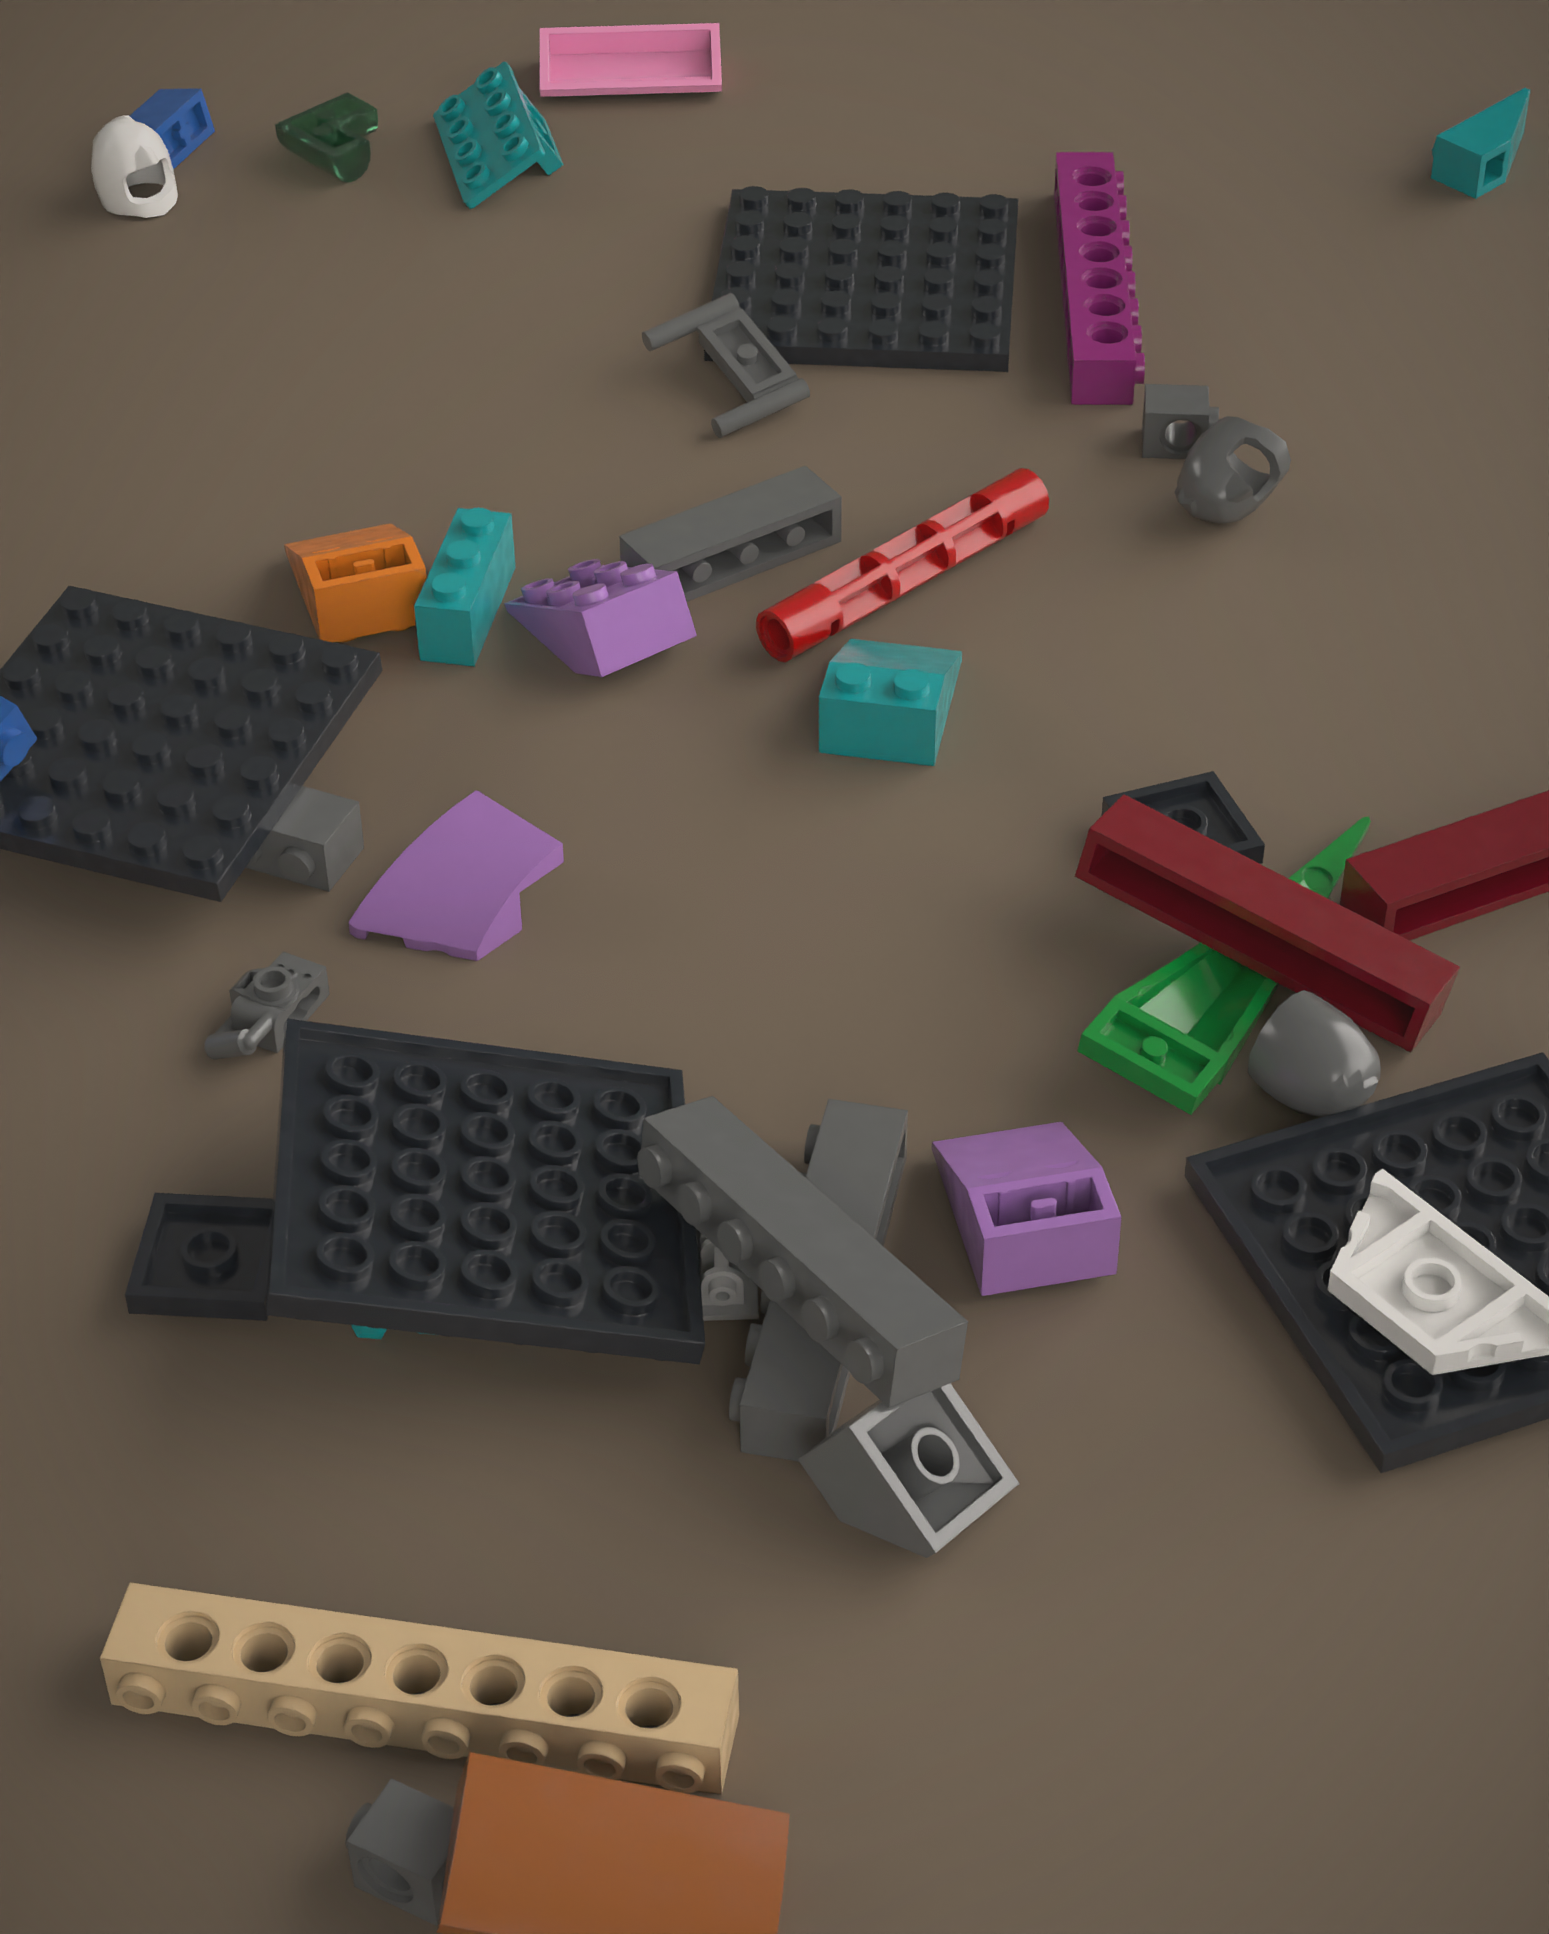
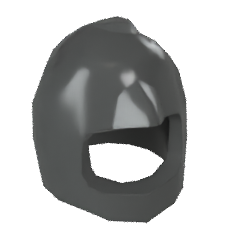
[1174,416,1291,523]
[1248,990,1381,1118]

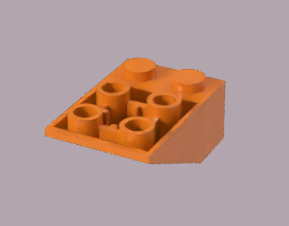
[284,523,427,642]

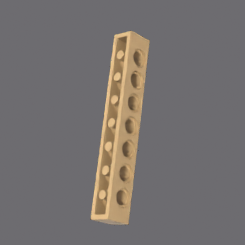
[100,1583,739,1794]

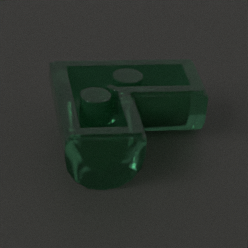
[275,92,378,183]

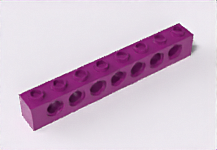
[1054,152,1145,405]

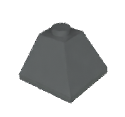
[798,1383,1020,1558]

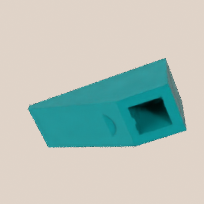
[1431,88,1531,199]

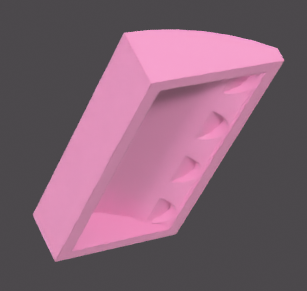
[540,23,722,97]

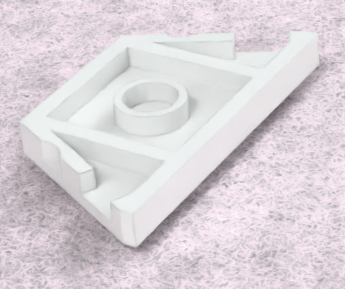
[1328,1169,1549,1375]

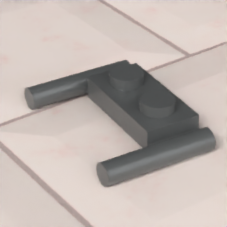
[642,293,810,438]

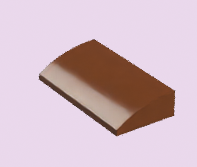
[437,1752,790,1934]

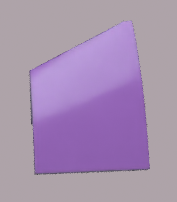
[348,790,564,961]

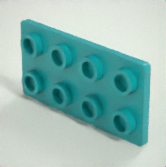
[433,61,563,209]

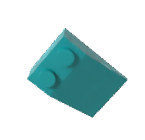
[819,639,962,766]

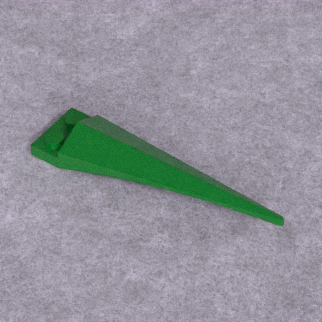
[1077,816,1371,1115]

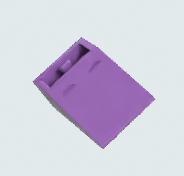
[504,559,697,677]
[932,1122,1121,1296]

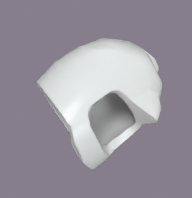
[91,116,178,218]

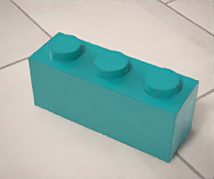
[414,508,516,667]

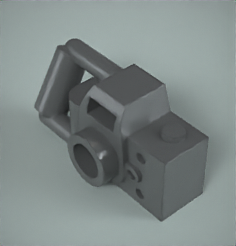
[205,951,330,1060]

